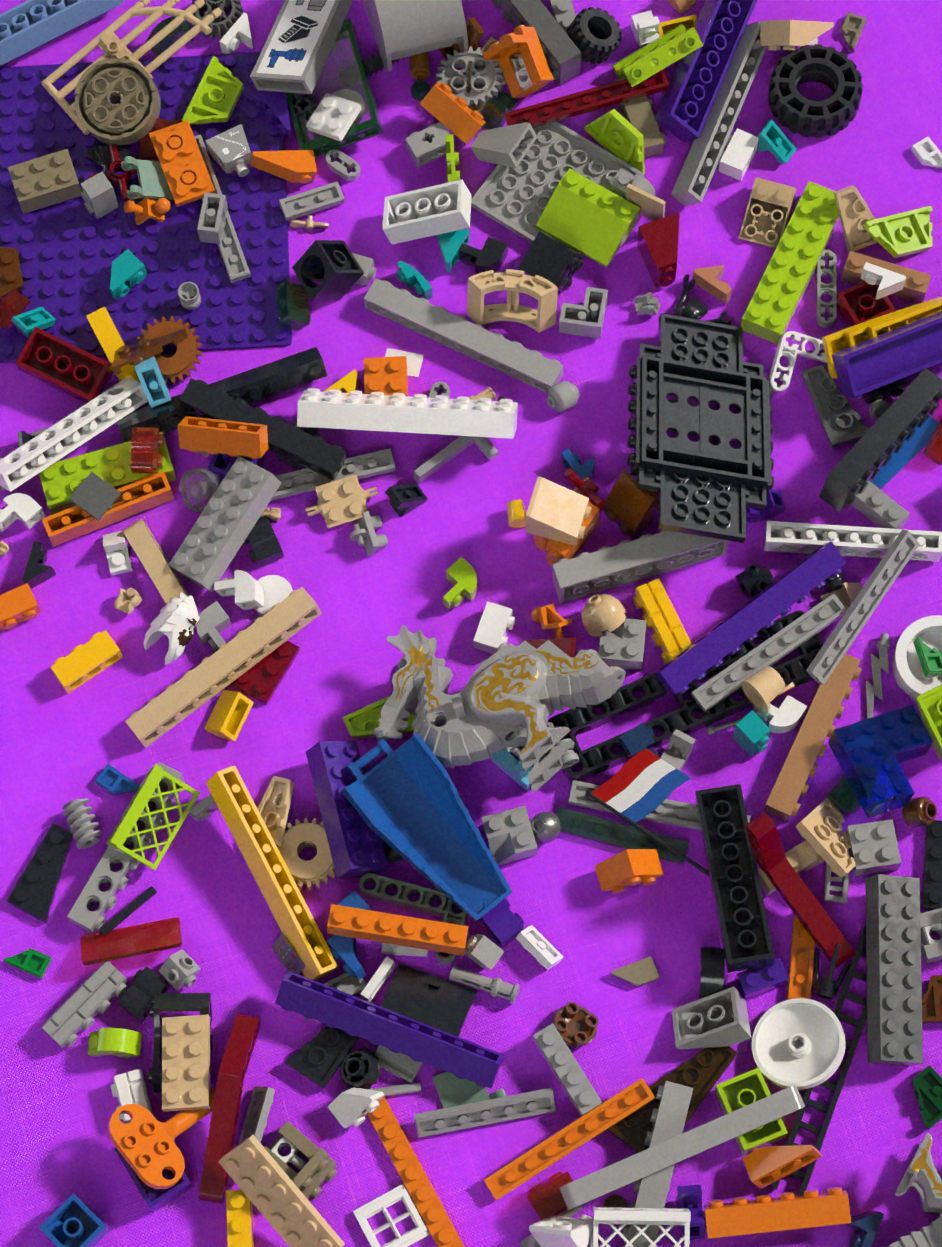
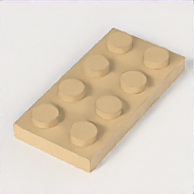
[162,1014,210,1112]

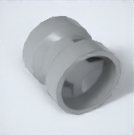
[178,282,201,310]
[554,739,580,769]

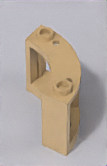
[467,269,558,333]

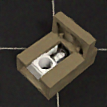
[264,1121,338,1201]

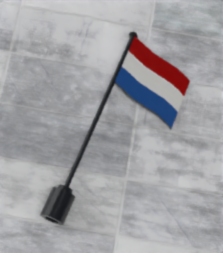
[585,749,765,900]

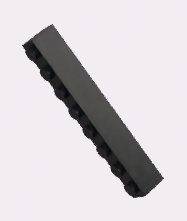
[179,378,346,481]

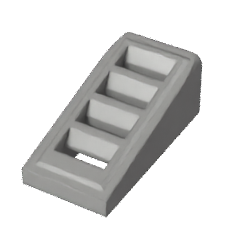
[823,862,850,903]

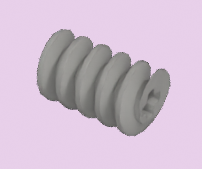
[62,798,102,849]

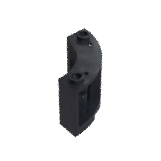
[148,993,213,1093]

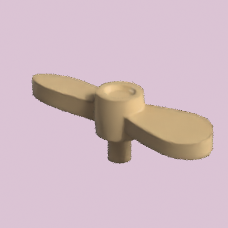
[290,215,329,230]

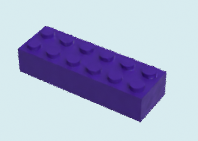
[306,740,389,878]

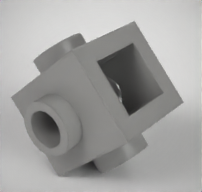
[159,949,201,991]

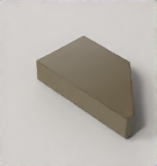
[840,12,867,52]
[611,956,660,987]

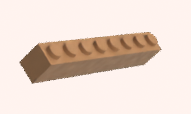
[764,653,862,822]

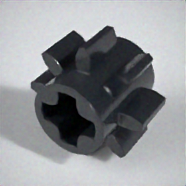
[293,94,318,121]

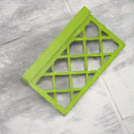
[106,764,200,871]

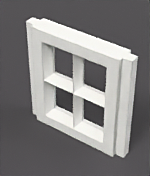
[353,1184,430,1247]

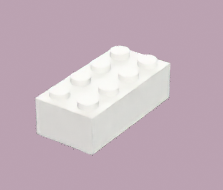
[382,180,472,245]

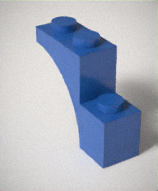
[327,890,371,980]

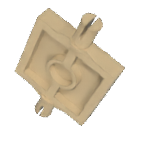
[305,474,378,529]

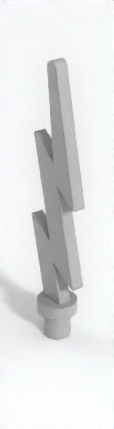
[866,633,890,726]

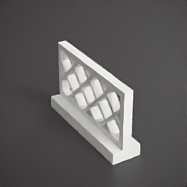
[593,1207,691,1247]

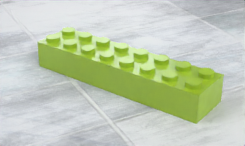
[741,181,840,345]

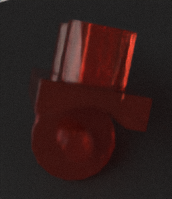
[0,288,30,329]

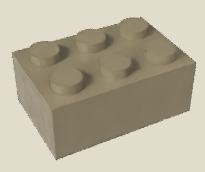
[8,149,82,214]

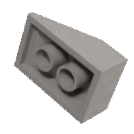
[672,987,751,1049]

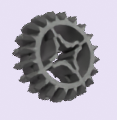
[191,0,243,40]

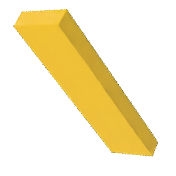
[86,306,141,383]

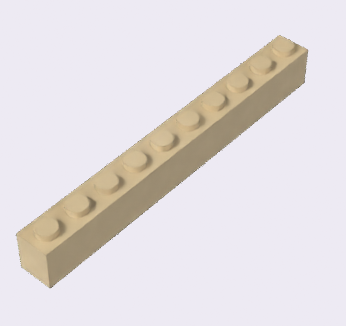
[125,587,322,748]

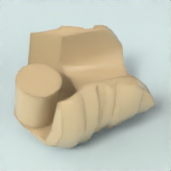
[114,588,142,614]

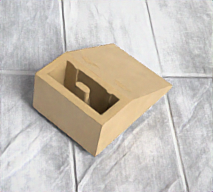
[739,177,797,248]

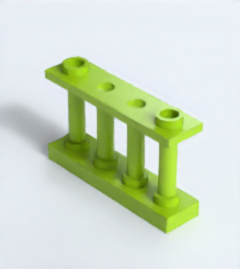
[611,24,703,87]

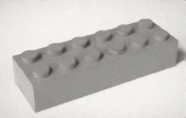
[169,456,281,592]

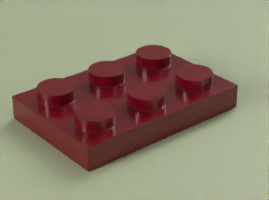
[229,641,300,705]

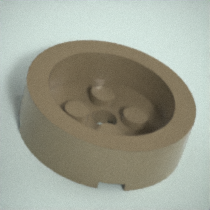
[75,58,161,145]

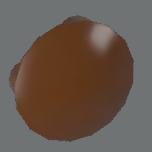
[553,1002,598,1047]

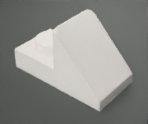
[220,13,253,54]
[861,262,906,300]
[102,531,133,576]

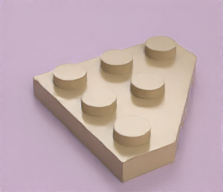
[795,798,856,878]

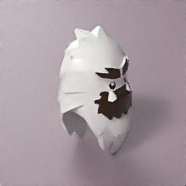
[143,592,200,665]

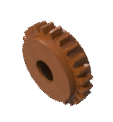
[137,316,203,384]

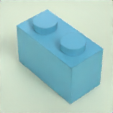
[135,356,171,408]

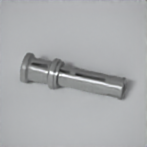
[449,966,520,1004]

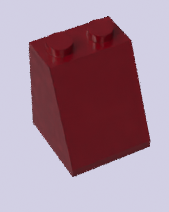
[637,213,680,288]

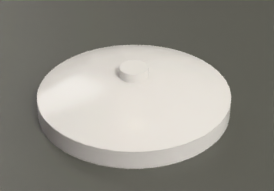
[751,998,846,1090]

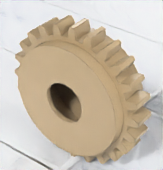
[277,818,335,890]

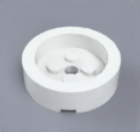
[892,615,942,702]

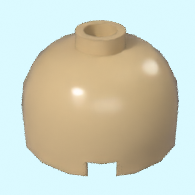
[581,594,627,637]

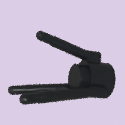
[812,943,850,1000]

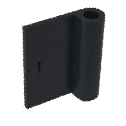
[381,963,477,1037]

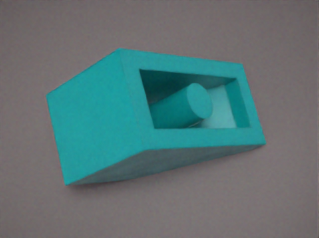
[436,229,470,273]

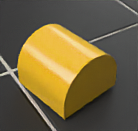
[506,499,526,528]

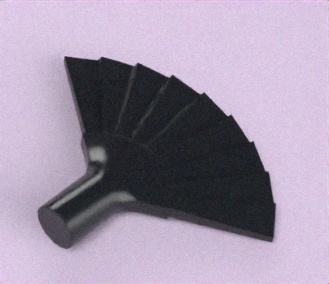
[83,144,133,172]

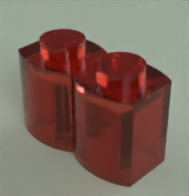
[130,427,164,474]

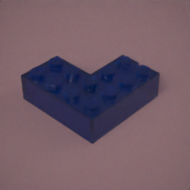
[828,704,933,818]

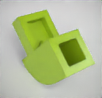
[443,557,477,610]
[88,1028,142,1058]

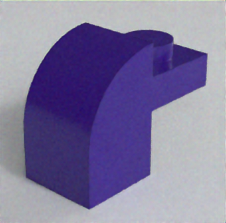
[746,489,786,523]
[676,1185,705,1240]

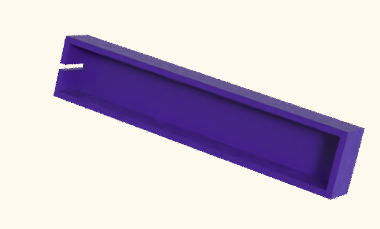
[831,311,942,397]

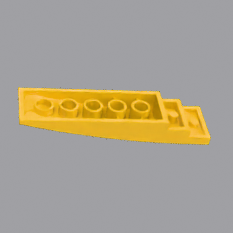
[822,296,942,379]

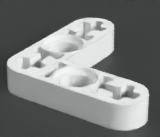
[768,331,827,392]

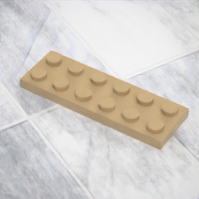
[218,1134,345,1247]

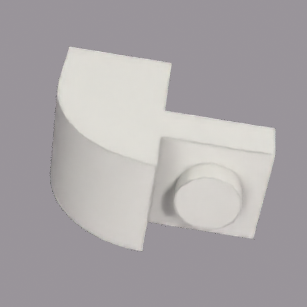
[630,11,660,47]
[0,493,45,533]
[214,570,264,610]
[753,695,807,733]

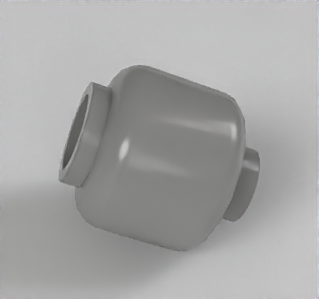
[547,381,580,412]

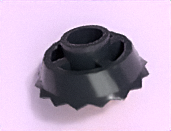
[340,1048,381,1090]

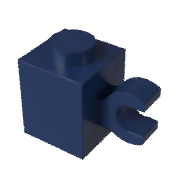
[617,723,659,757]

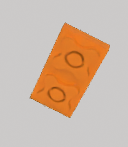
[149,120,216,207]

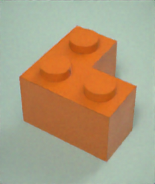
[595,849,664,894]

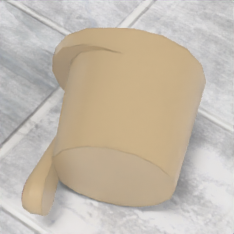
[741,666,795,713]

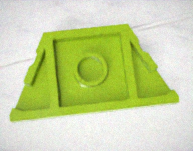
[182,56,244,125]
[583,109,645,177]
[862,206,932,258]

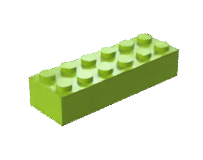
[39,432,177,515]

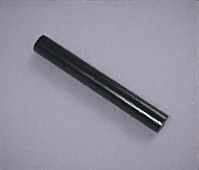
[99,886,157,937]

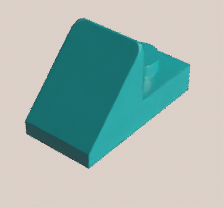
[758,119,796,165]
[12,306,56,339]

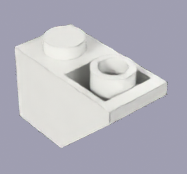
[328,1087,384,1129]

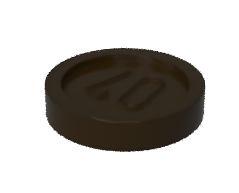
[603,1194,627,1208]

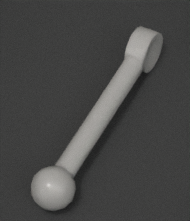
[707,714,747,735]

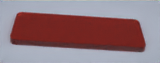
[81,917,182,965]

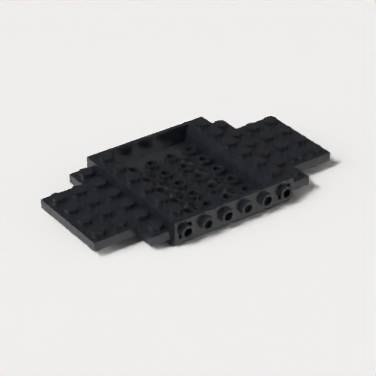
[627,313,774,543]

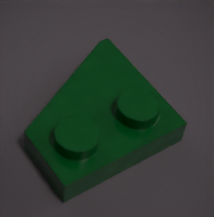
[911,1065,942,1131]

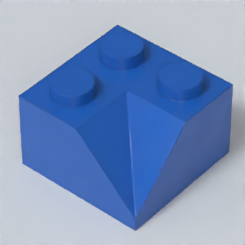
[39,1193,110,1247]

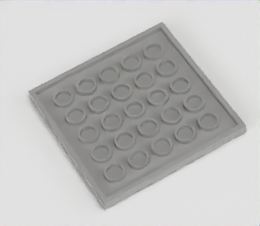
[471,121,643,255]

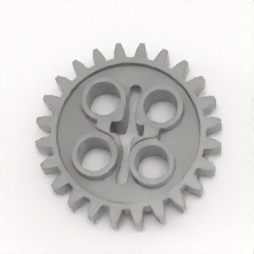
[436,46,503,109]

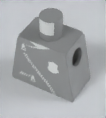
[206,124,251,177]

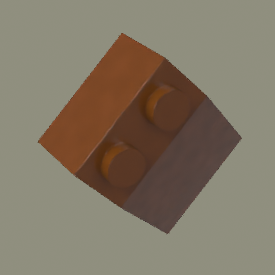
[604,469,655,540]

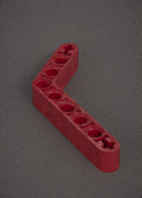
[745,812,855,968]
[199,1013,261,1204]

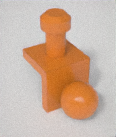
[124,198,171,225]
[531,603,572,638]

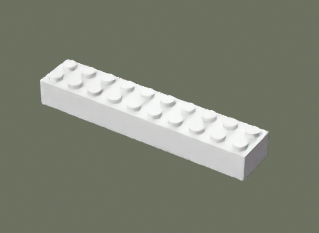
[297,388,518,439]

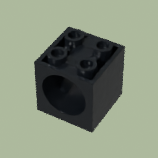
[518,231,584,292]
[292,240,364,300]

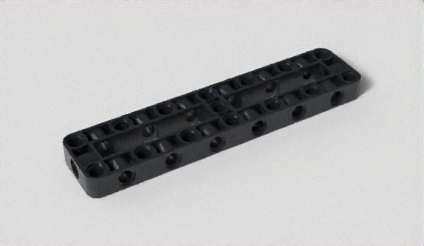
[548,611,824,782]

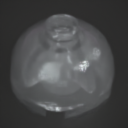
[179,468,222,512]

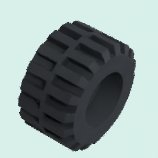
[566,7,622,64]

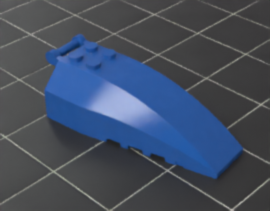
[342,733,512,921]

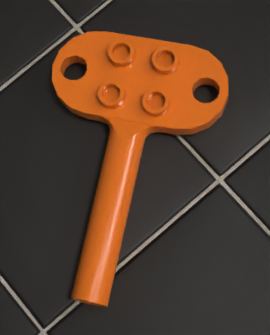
[108,1086,244,1189]

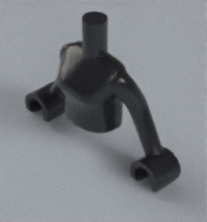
[674,274,732,325]

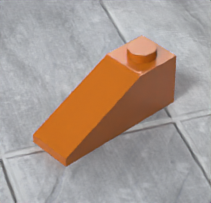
[249,150,317,184]
[742,1145,822,1189]

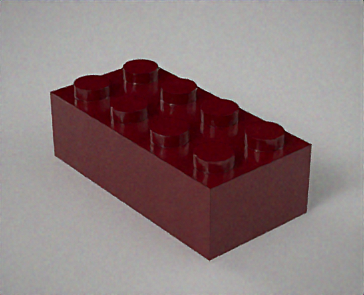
[15,327,114,403]

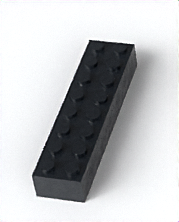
[819,368,942,512]
[695,784,775,973]

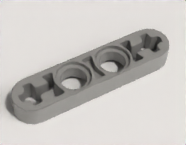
[816,250,837,328]

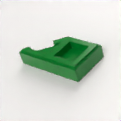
[913,638,942,677]
[4,948,52,979]

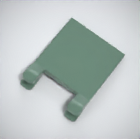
[121,156,174,200]
[432,1072,507,1108]

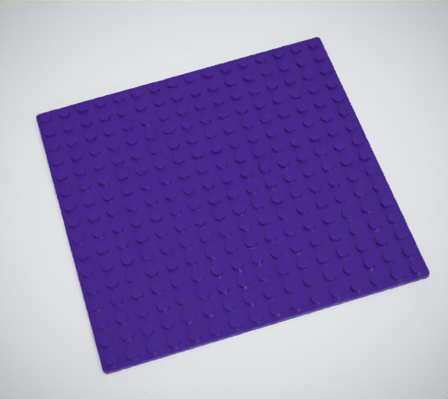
[0,52,292,363]

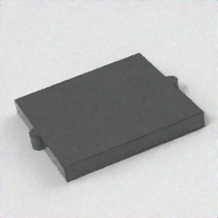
[69,472,121,521]

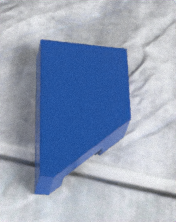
[94,764,140,795]

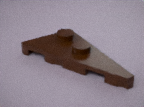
[113,329,188,375]

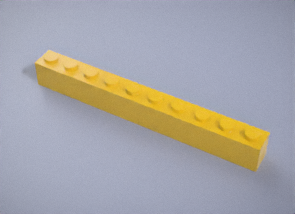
[206,765,338,981]

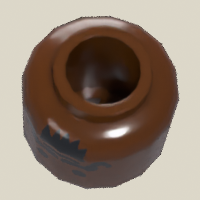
[902,796,937,827]

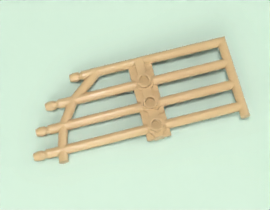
[41,0,222,135]

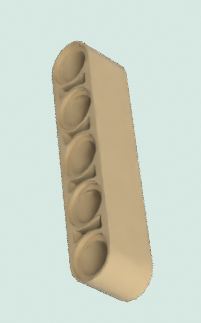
[123,518,190,604]

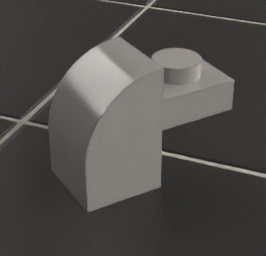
[609,168,656,197]
[196,601,231,652]
[660,729,696,771]

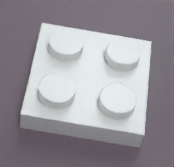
[306,93,362,141]

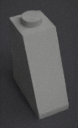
[470,122,537,168]

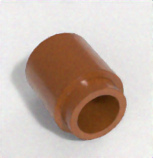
[409,52,430,81]

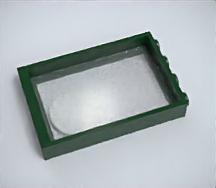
[286,18,384,157]

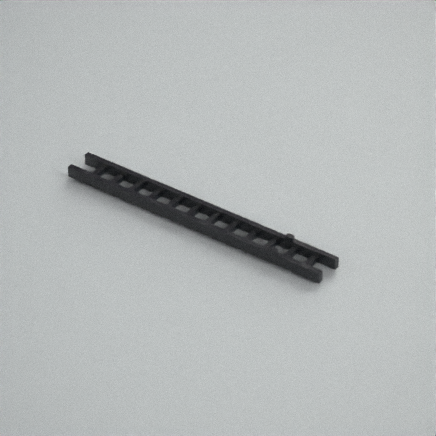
[771,923,867,1195]

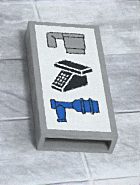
[250,0,353,94]

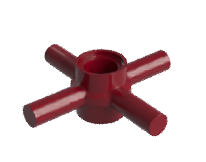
[88,144,137,202]
[564,468,606,511]

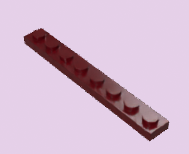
[504,69,669,128]

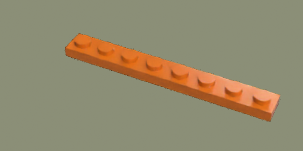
[484,1077,655,1201]
[367,1096,465,1247]

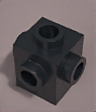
[735,563,773,599]

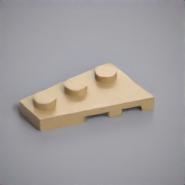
[833,185,878,252]
[257,776,294,847]

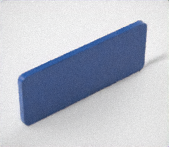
[869,414,942,489]

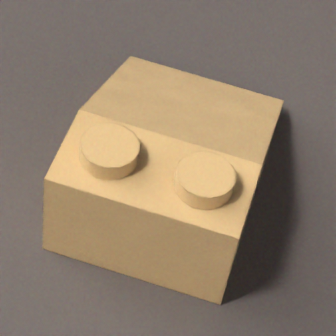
[760,20,834,51]

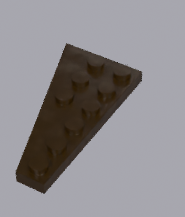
[607,1046,738,1153]

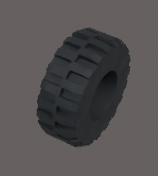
[768,44,863,138]

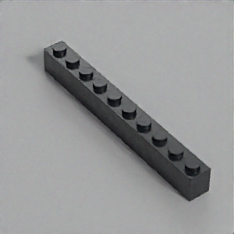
[117,347,328,443]

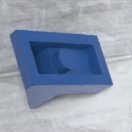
[561,448,595,479]

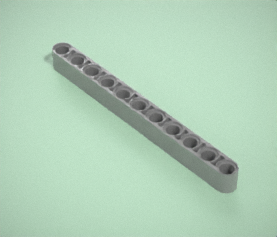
[559,1085,805,1210]

